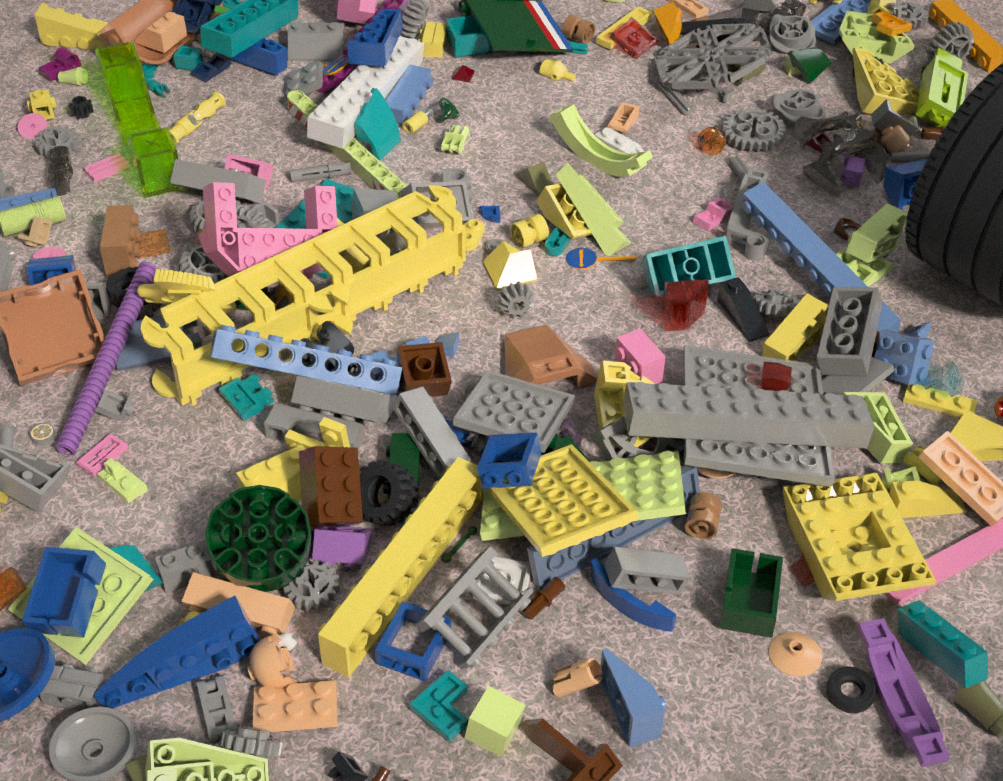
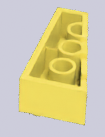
[35,3,111,51]

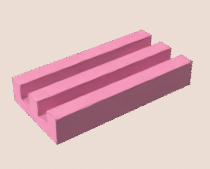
[84,153,130,182]
[76,434,128,477]

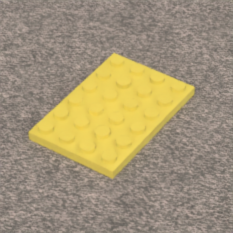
[486,444,638,557]

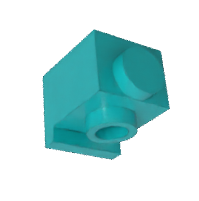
[173,45,203,71]

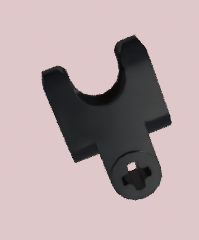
[299,321,358,375]

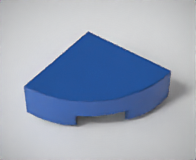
[479,205,500,223]

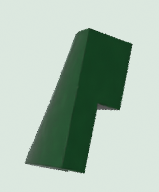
[788,47,832,84]

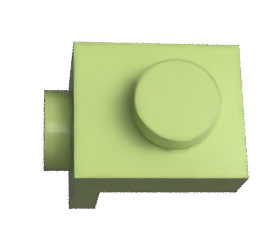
[882,466,921,491]

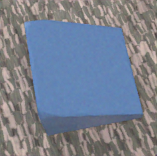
[436,332,460,358]

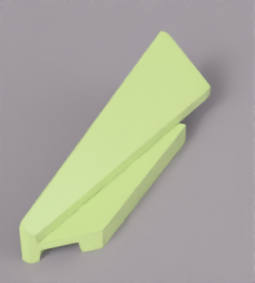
[556,163,631,256]

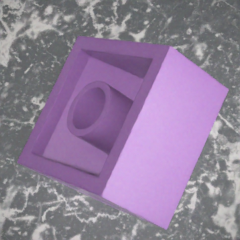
[312,526,373,568]

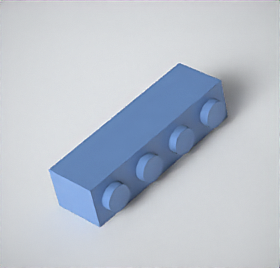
[386,65,433,125]

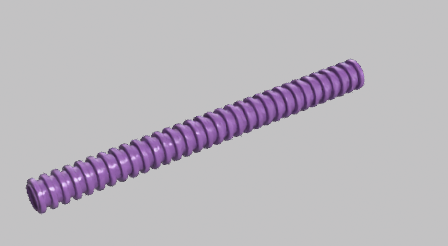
[56,262,157,456]

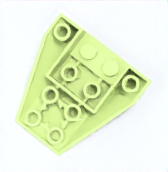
[145,738,269,781]

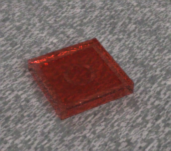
[609,18,659,60]

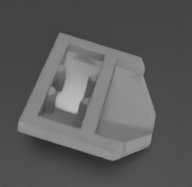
[743,0,776,11]

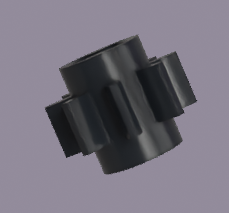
[68,96,94,119]

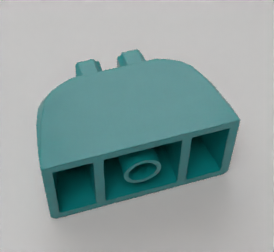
[641,236,736,296]

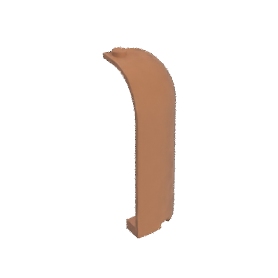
[97,0,224,65]

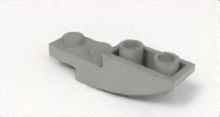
[727,168,769,230]

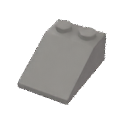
[400,181,473,229]

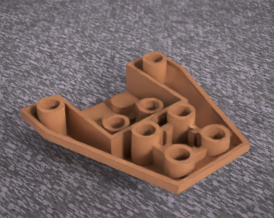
[505,325,598,388]

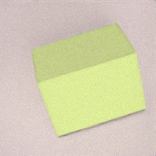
[784,55,801,76]

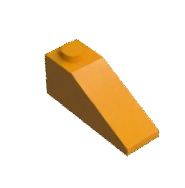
[653,2,683,45]

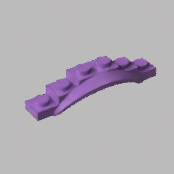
[857,618,950,768]

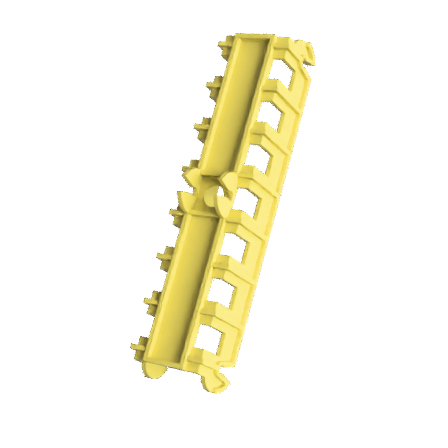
[140,185,466,406]

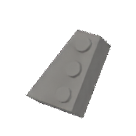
[0,444,70,512]

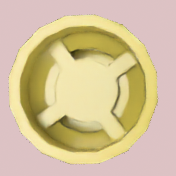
[510,214,549,249]

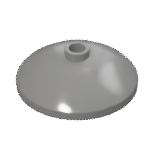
[49,707,137,781]

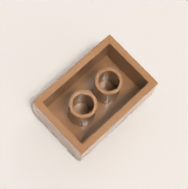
[100,205,142,278]

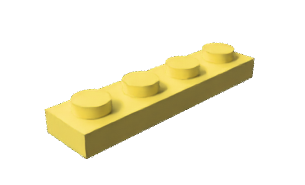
[596,6,653,50]

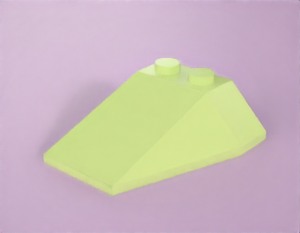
[839,11,915,64]

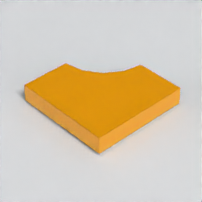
[872,11,913,37]

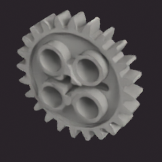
[722,107,786,152]

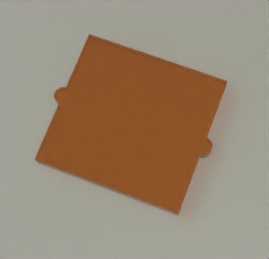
[136,229,171,259]

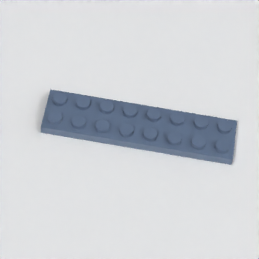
[527,465,700,590]

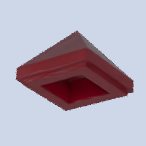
[452,65,475,83]

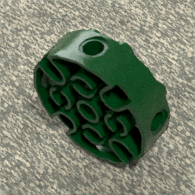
[205,485,311,592]

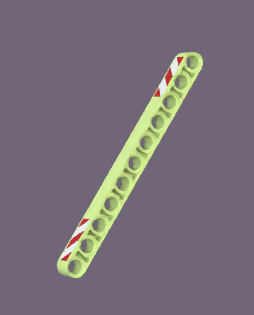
[287,90,407,199]

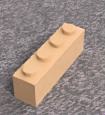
[181,572,295,636]

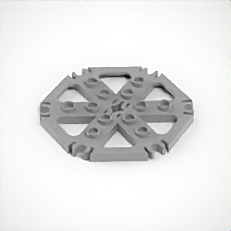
[655,23,772,89]

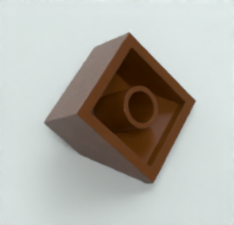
[397,342,452,397]

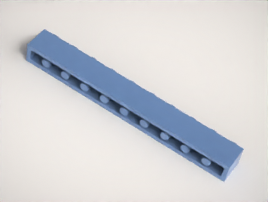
[742,182,901,334]

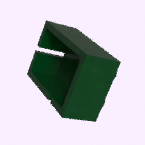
[719,548,783,638]

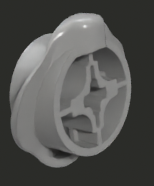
[770,14,816,53]
[772,89,826,126]

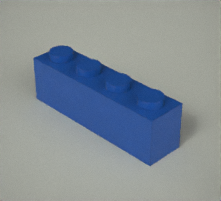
[883,159,927,210]

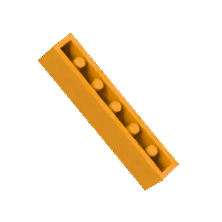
[929,0,1003,73]

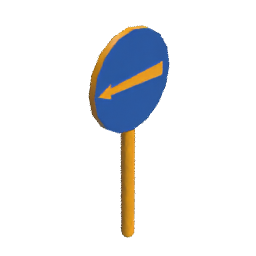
[323,57,348,76]
[565,248,637,269]

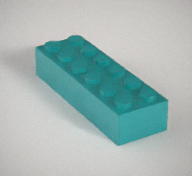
[200,0,298,58]

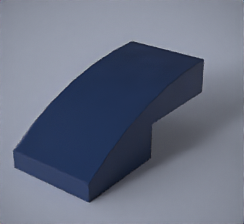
[191,52,232,82]

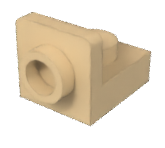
[18,216,53,247]

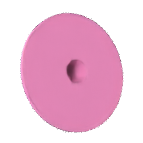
[18,113,47,138]
[33,247,65,259]

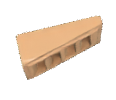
[608,102,640,133]

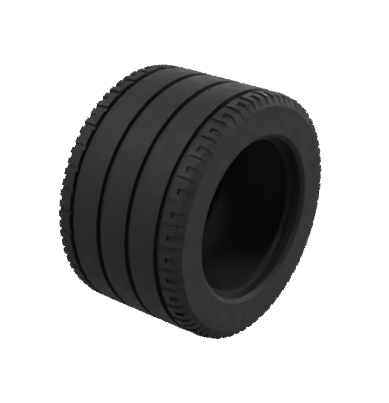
[905,63,1003,307]

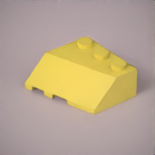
[236,444,306,502]

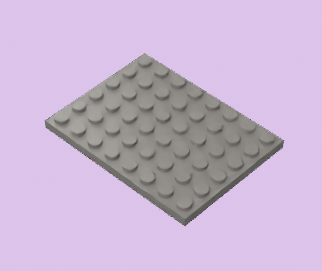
[683,345,835,487]

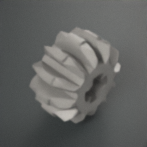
[497,281,535,319]

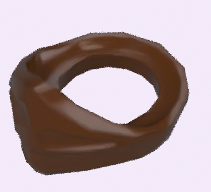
[834,218,861,241]

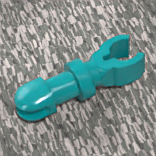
[141,76,171,98]

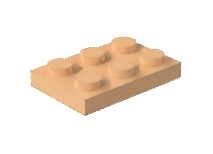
[252,680,338,732]

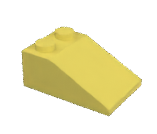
[536,183,592,239]

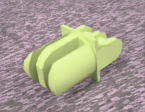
[441,124,470,154]

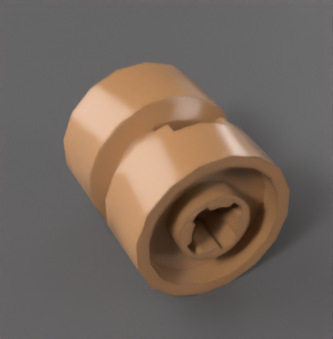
[562,14,595,44]
[685,492,722,540]

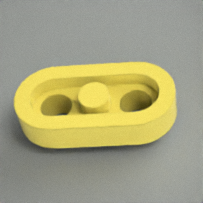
[464,219,484,251]

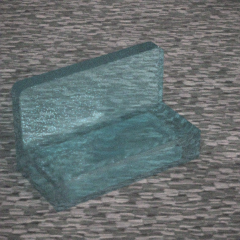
[923,361,965,397]

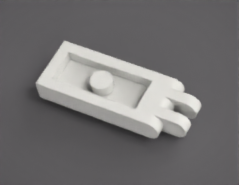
[595,127,643,153]

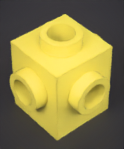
[27,89,57,120]

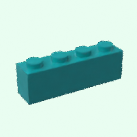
[897,600,988,688]

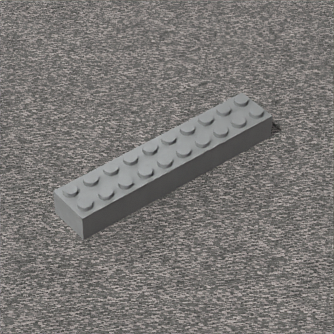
[622,382,875,449]

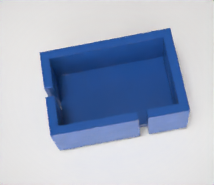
[22,547,106,638]

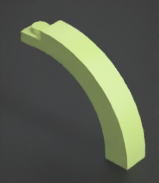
[549,104,653,177]

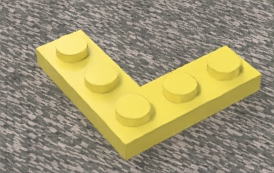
[285,417,350,450]

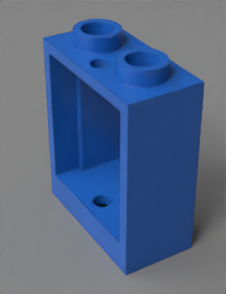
[477,432,542,488]
[375,602,451,682]

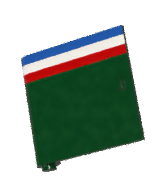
[458,0,573,52]

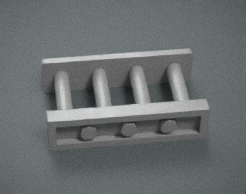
[415,546,534,670]

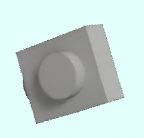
[95,389,136,421]

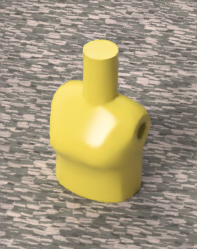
[539,59,575,81]

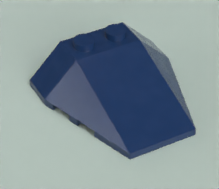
[172,0,224,35]

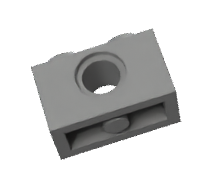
[155,541,216,593]

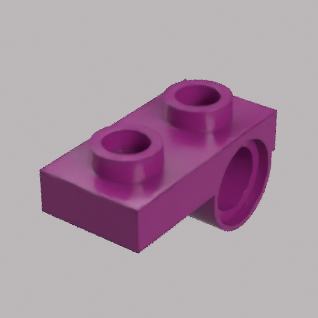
[38,47,81,81]

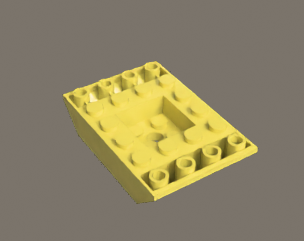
[783,473,936,601]

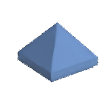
[905,322,931,338]

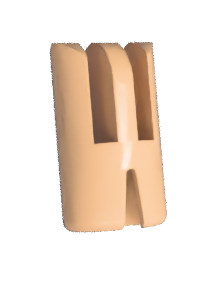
[553,658,603,697]

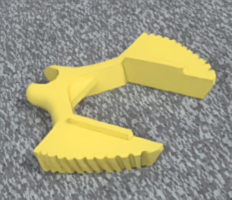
[137,269,237,314]

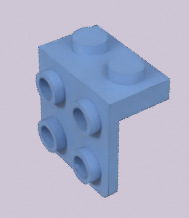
[875,330,935,385]

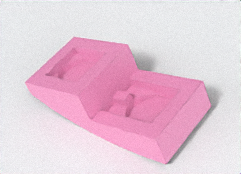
[693,198,734,232]

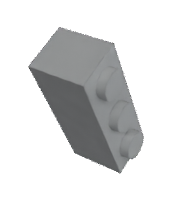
[604,546,691,595]

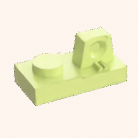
[97,458,148,503]

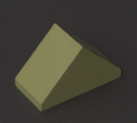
[516,162,554,196]

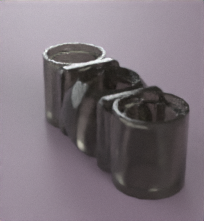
[759,0,806,36]
[47,146,73,196]

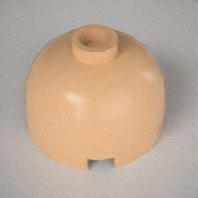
[247,633,297,689]

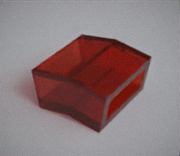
[761,362,792,391]

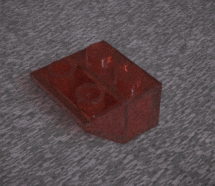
[661,279,709,331]

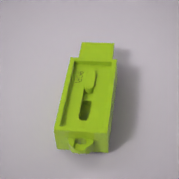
[915,47,968,128]

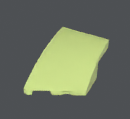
[836,247,893,286]

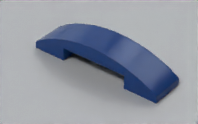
[590,558,676,632]

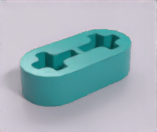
[544,227,572,256]

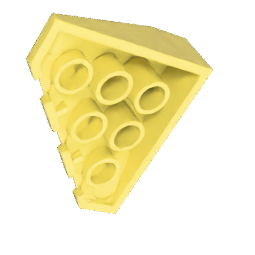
[852,47,919,114]

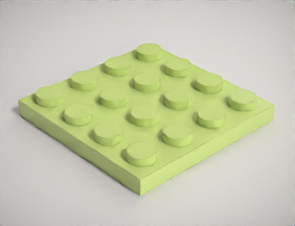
[8,527,154,665]

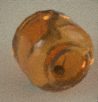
[697,127,726,155]

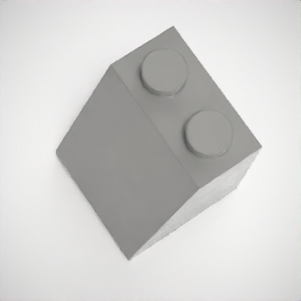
[351,188,398,238]

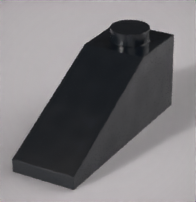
[717,277,769,342]

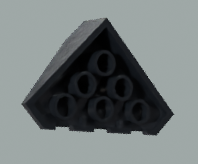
[680,6,760,42]

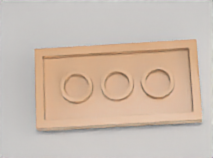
[918,431,1003,526]

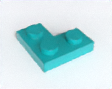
[410,670,468,742]

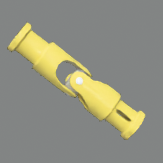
[163,92,226,145]

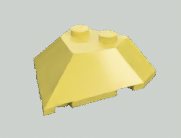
[594,361,655,449]

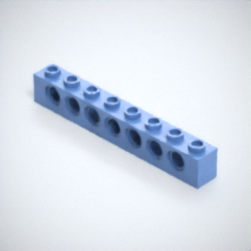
[209,325,402,395]

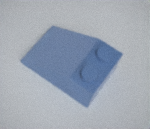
[599,649,667,747]

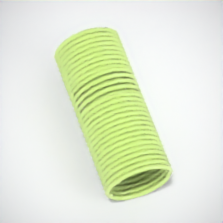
[0,195,66,237]

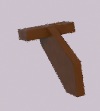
[520,718,623,781]

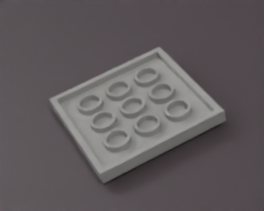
[453,370,575,453]

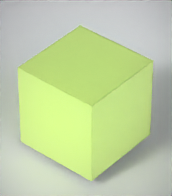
[465,686,526,756]

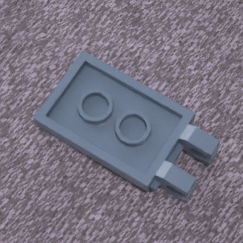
[109,315,203,371]

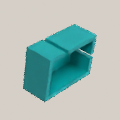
[446,15,499,57]

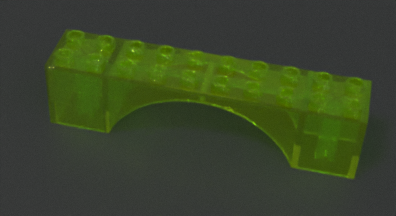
[95,41,184,198]

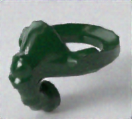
[436,98,460,123]

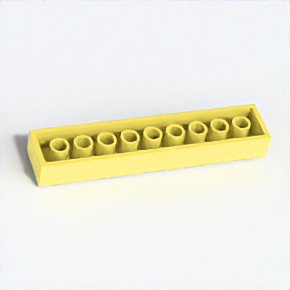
[318,457,484,678]

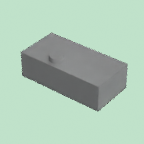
[170,159,266,204]
[817,287,882,376]

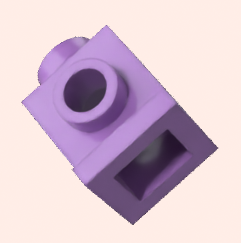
[841,155,866,187]

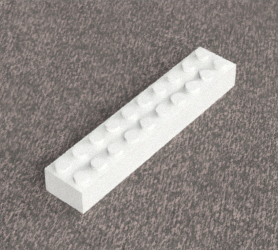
[307,35,424,149]

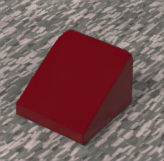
[804,130,834,153]

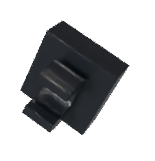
[328,752,368,781]

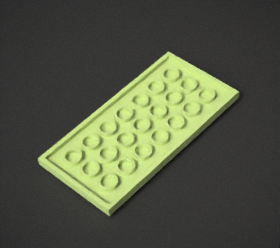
[480,451,686,541]

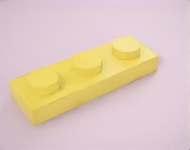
[903,384,978,418]

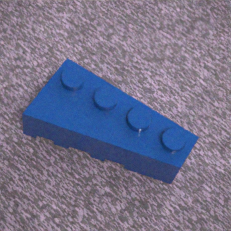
[347,9,402,67]
[222,38,287,75]

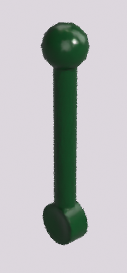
[442,526,477,563]

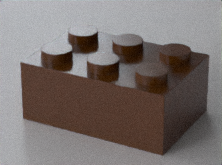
[299,446,363,527]

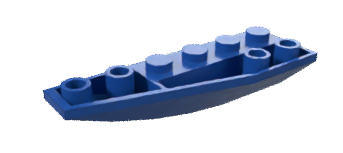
[94,595,261,709]

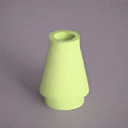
[58,67,88,86]

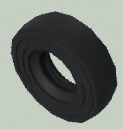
[826,666,876,714]

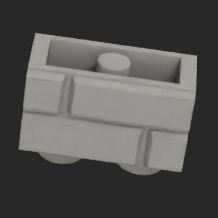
[39,664,106,711]

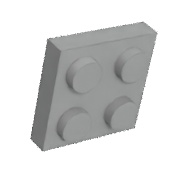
[286,60,323,98]

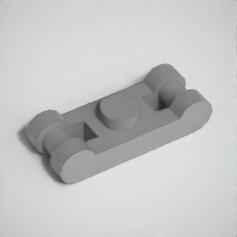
[196,675,237,743]

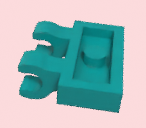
[219,374,275,421]

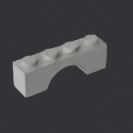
[264,403,365,451]

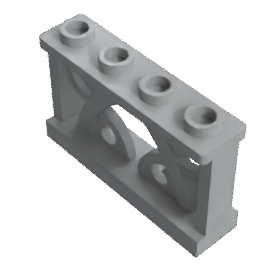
[590,416,684,461]

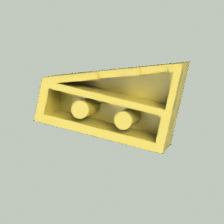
[762,293,829,361]

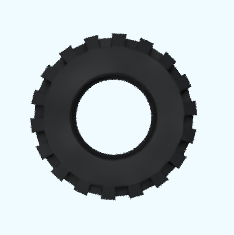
[360,460,419,526]

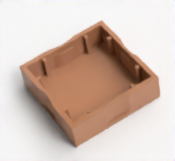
[0,269,105,386]

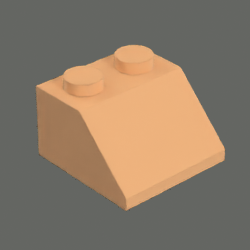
[135,12,187,53]

